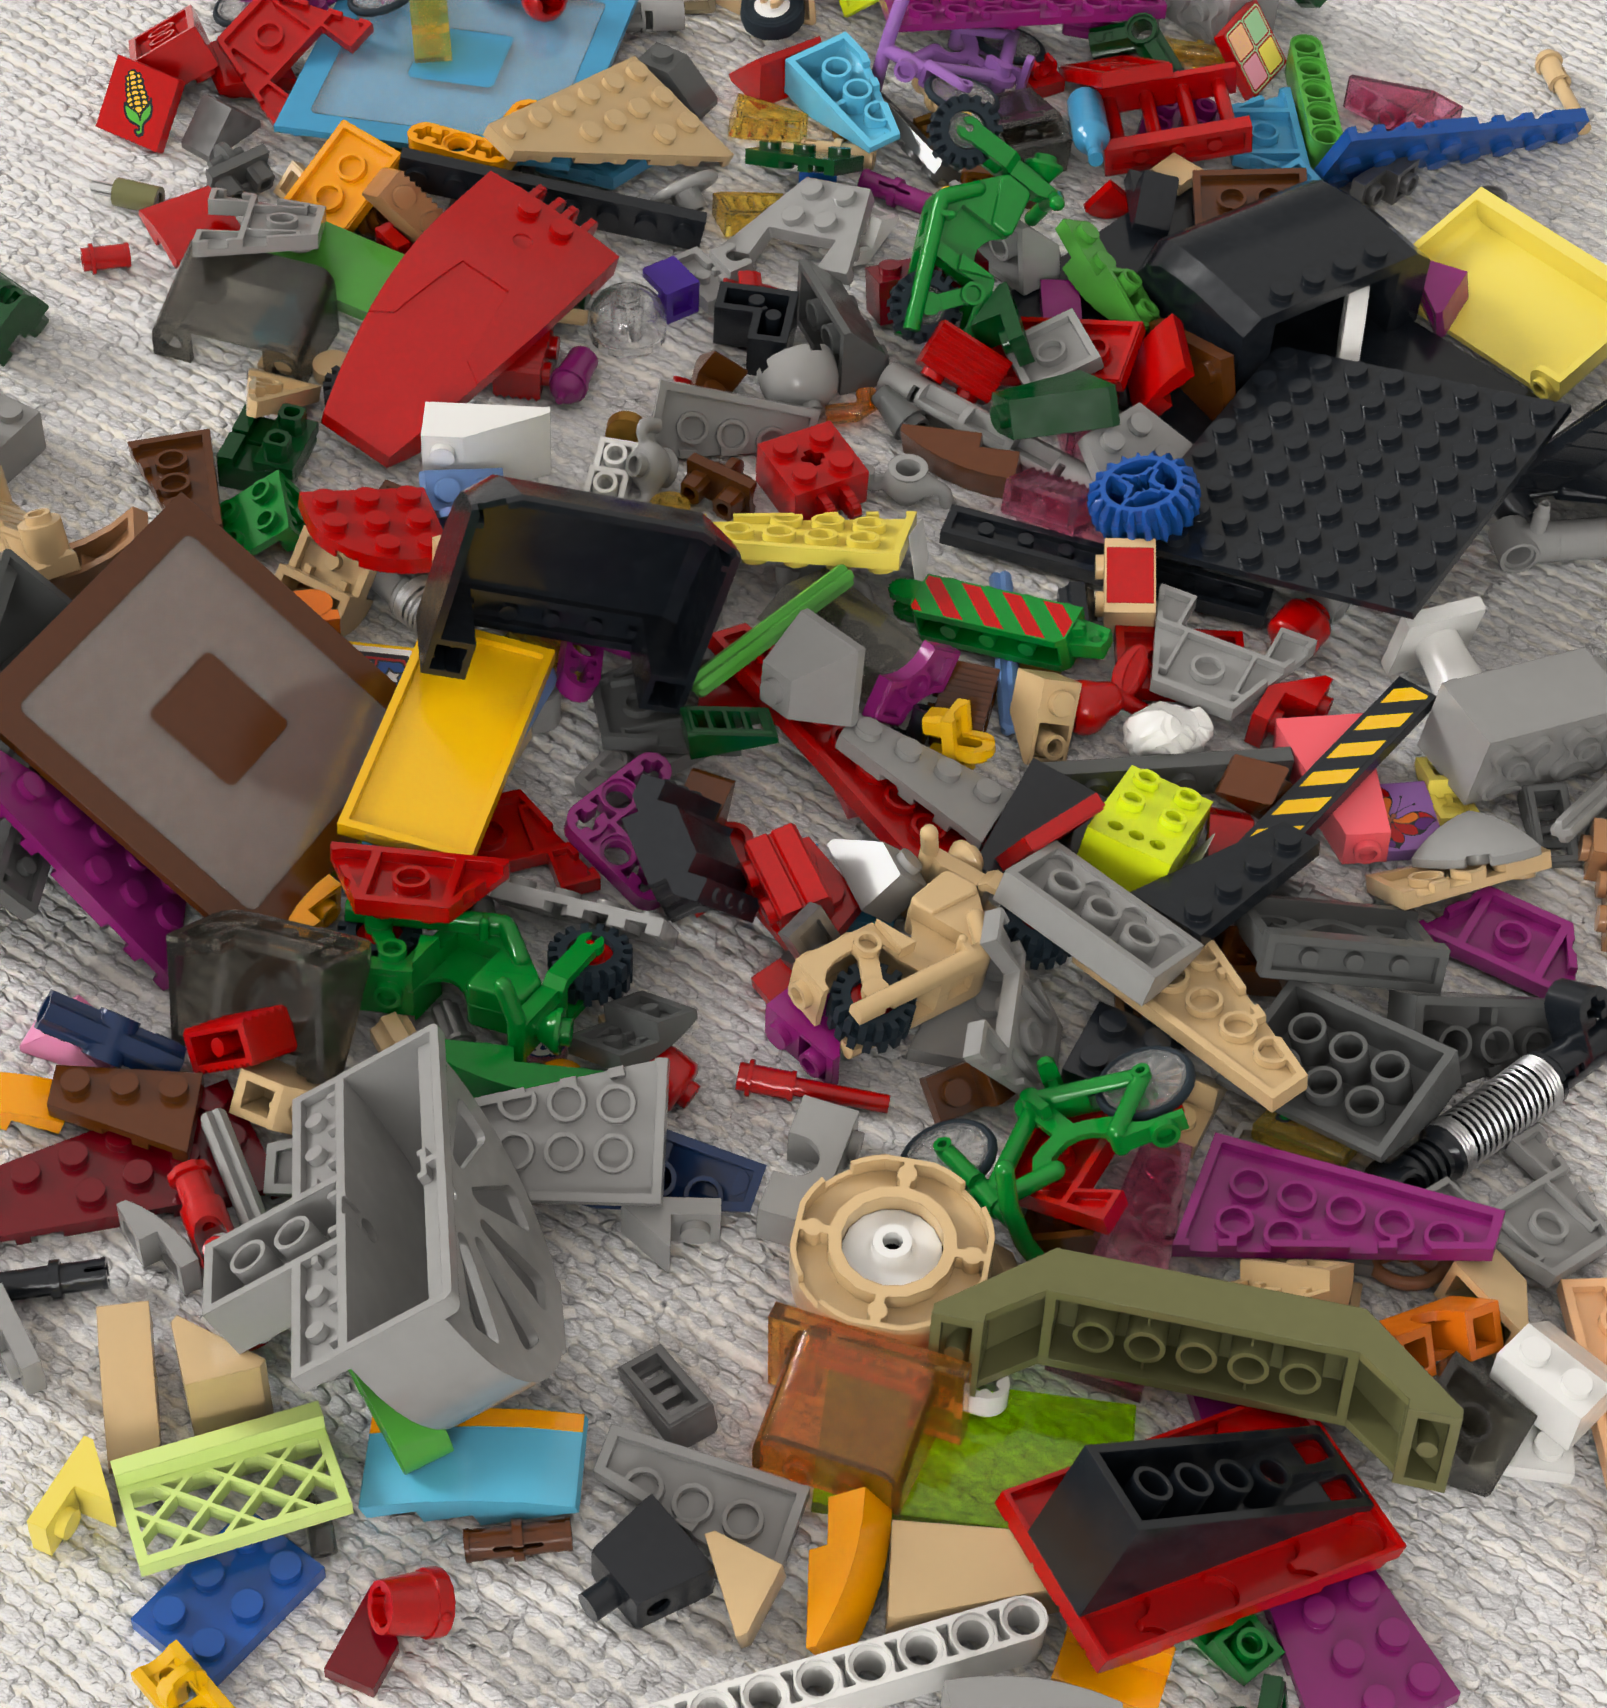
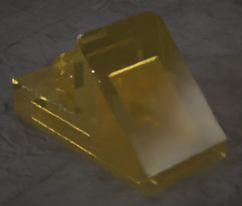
[409,0,452,63]

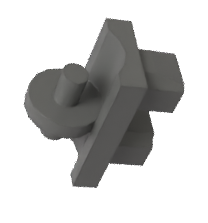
[205,142,275,199]

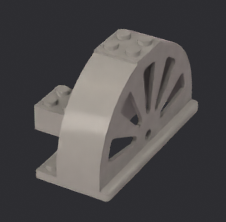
[202,1024,567,1430]

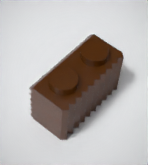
[927,660,1000,748]

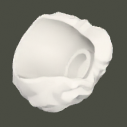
[1123,701,1214,757]

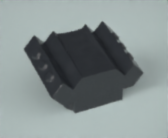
[622,773,760,923]

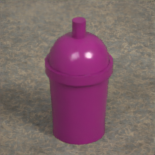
[549,346,598,405]

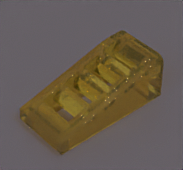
[728,93,808,143]
[712,192,784,237]

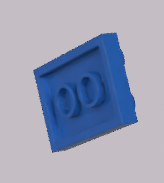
[131,1513,326,1687]

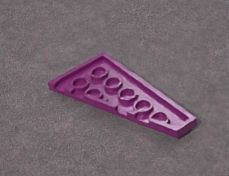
[0,750,186,991]
[1171,1132,1506,1261]

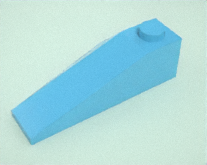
[784,31,900,153]

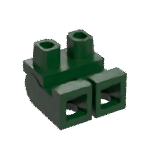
[0,272,49,367]
[216,403,319,491]

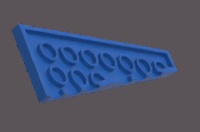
[1314,108,1589,189]

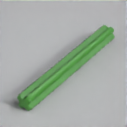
[691,564,854,698]

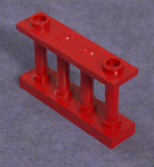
[1089,62,1253,177]

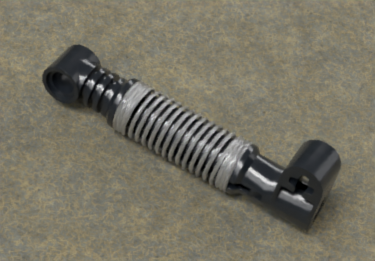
[1364,978,1607,1189]

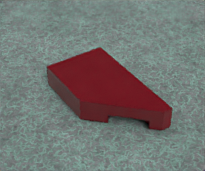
[324,1585,400,1698]

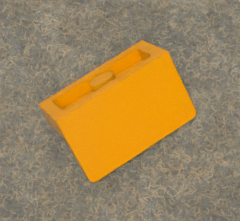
[1051,1625,1176,1708]

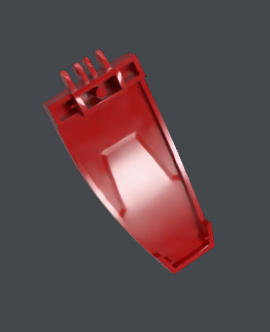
[321,171,620,468]

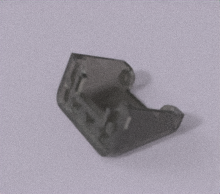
[166,910,372,1084]

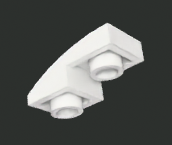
[583,436,638,499]

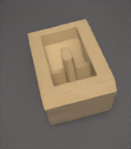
[704,1530,787,1649]

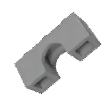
[756,1095,865,1247]

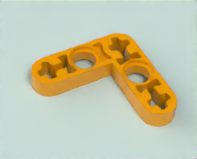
[407,99,537,170]

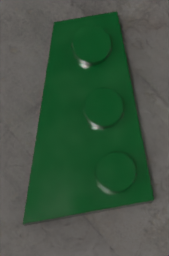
[745,140,864,176]

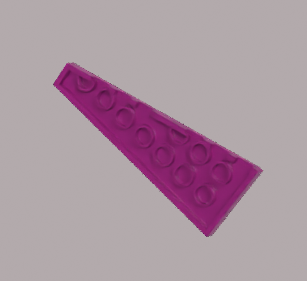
[879,0,1167,32]
[1186,1394,1461,1708]

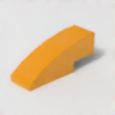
[806,1487,892,1655]

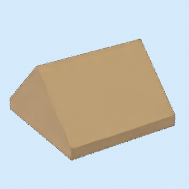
[171,1315,274,1436]

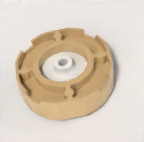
[789,1154,995,1362]

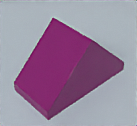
[1420,260,1469,338]

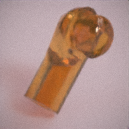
[825,387,877,424]

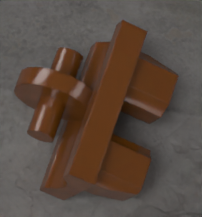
[680,452,757,521]

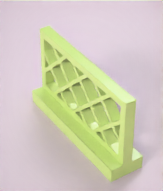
[110,1401,354,1577]

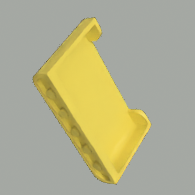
[1413,187,1607,402]

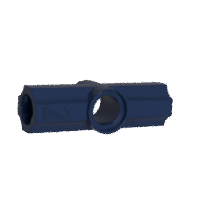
[34,989,187,1072]

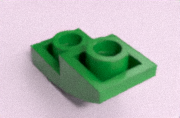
[1191,1614,1285,1686]

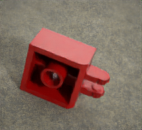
[756,420,869,520]

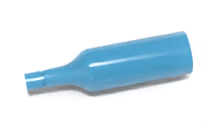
[1067,87,1110,167]

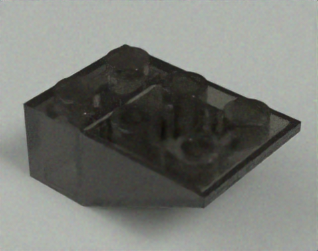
[981,87,1073,172]

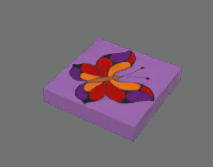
[1380,781,1440,862]

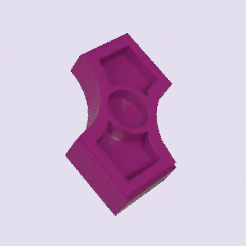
[862,640,961,726]

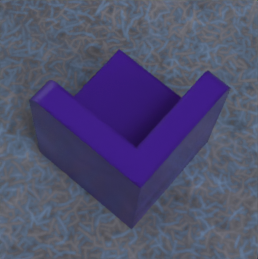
[642,255,700,325]

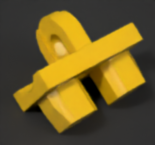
[922,698,996,770]
[131,1639,235,1708]

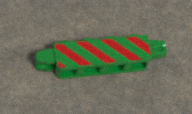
[888,574,1113,672]

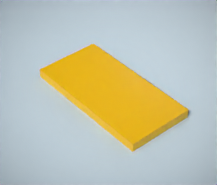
[337,629,555,855]

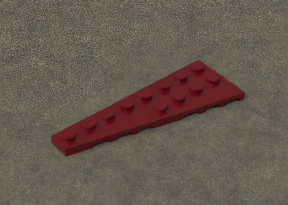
[0,1079,282,1245]

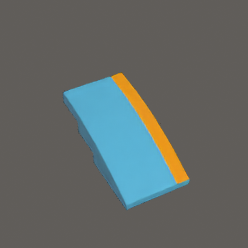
[358,1408,589,1526]

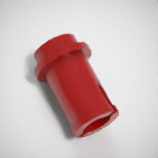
[80,242,132,275]

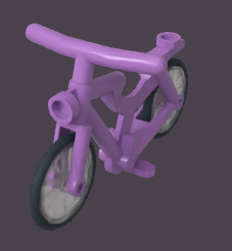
[872,0,1046,114]

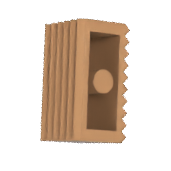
[362,167,443,244]

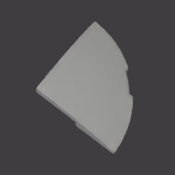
[1411,810,1542,869]

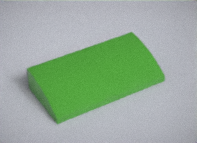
[249,221,405,321]

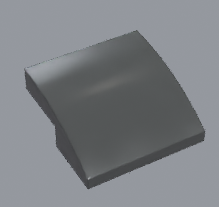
[568,990,698,1068]

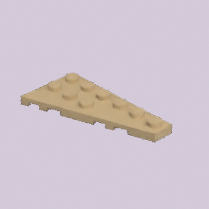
[1072,940,1308,1113]

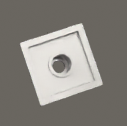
[1381,595,1486,696]

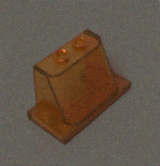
[752,1301,972,1516]

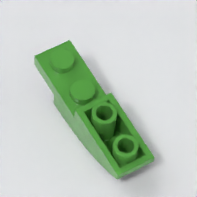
[1055,218,1161,333]

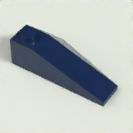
[583,1129,767,1213]

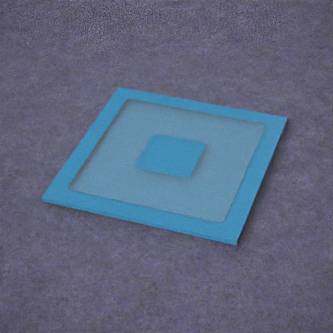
[274,0,638,171]

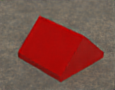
[729,36,822,108]

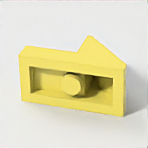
[26,1436,117,1556]

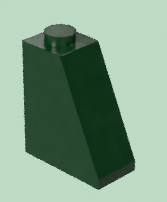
[990,370,1120,440]

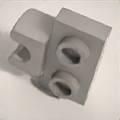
[674,242,754,314]

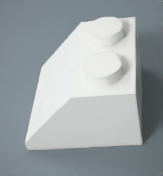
[1485,1321,1607,1451]

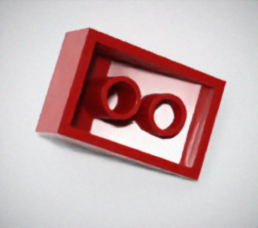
[128,4,219,91]

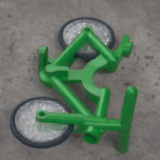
[900,1045,1196,1262]

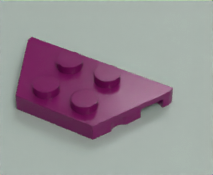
[1418,886,1578,998]

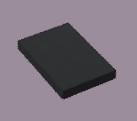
[980,758,1107,874]

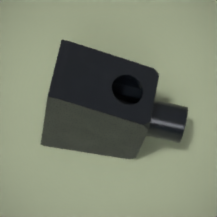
[578,1494,715,1628]

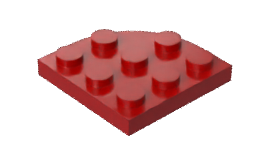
[298,485,443,574]

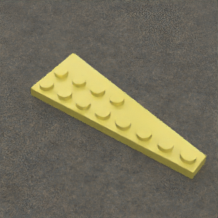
[704,511,917,574]

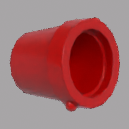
[367,1566,456,1640]

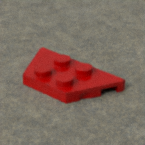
[330,841,510,924]

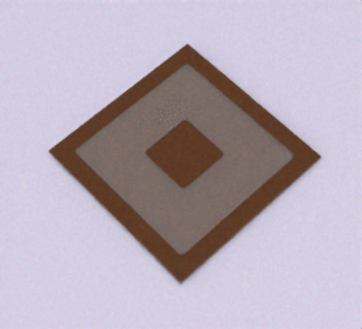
[0,492,397,963]

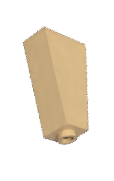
[885,1520,1060,1634]

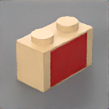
[1095,538,1156,633]

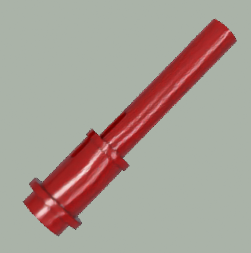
[735,1059,891,1114]

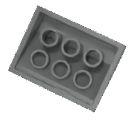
[1215,980,1462,1163]

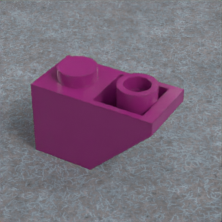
[765,988,840,1085]

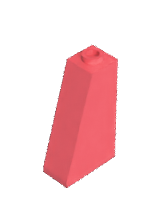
[1272,713,1391,864]

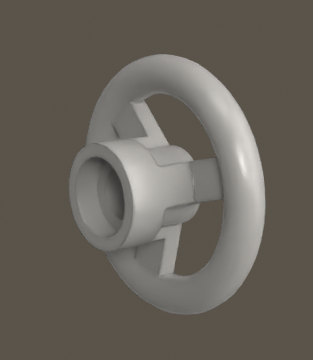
[650,169,718,211]

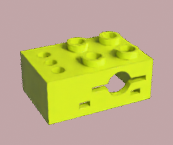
[1077,765,1213,892]

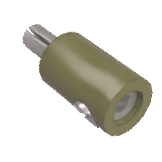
[90,177,165,211]

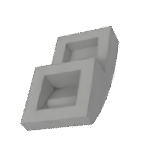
[116,1200,203,1295]

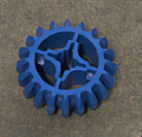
[1087,450,1202,543]

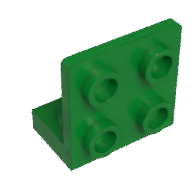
[221,470,305,556]

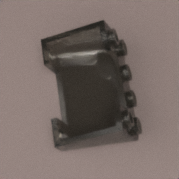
[151,239,339,382]

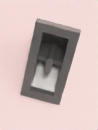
[181,94,261,161]

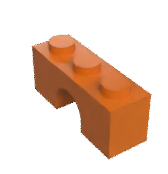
[1379,1295,1504,1377]

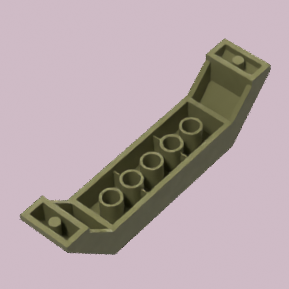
[924,1248,1464,1493]

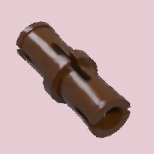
[463,1516,573,1564]

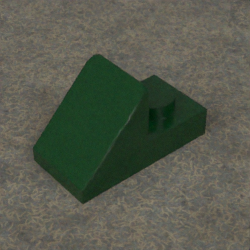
[971,282,1035,367]

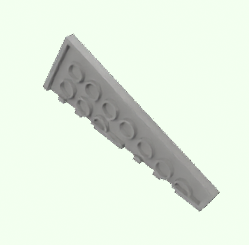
[263,1057,670,1207]

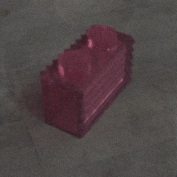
[1001,467,1095,537]

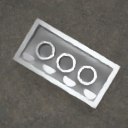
[993,840,1204,1007]

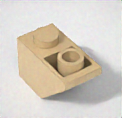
[1010,668,1082,765]

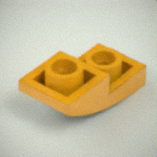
[279,874,342,974]
[0,1072,65,1134]

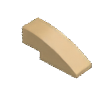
[96,1300,162,1474]

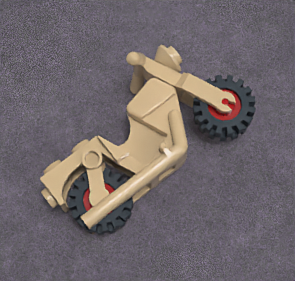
[788,824,1071,1059]

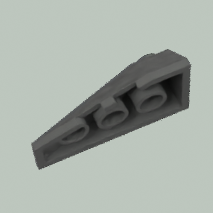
[1387,989,1553,1089]

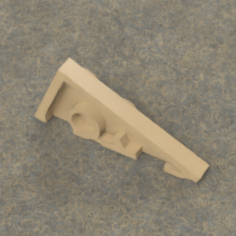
[246,368,321,418]

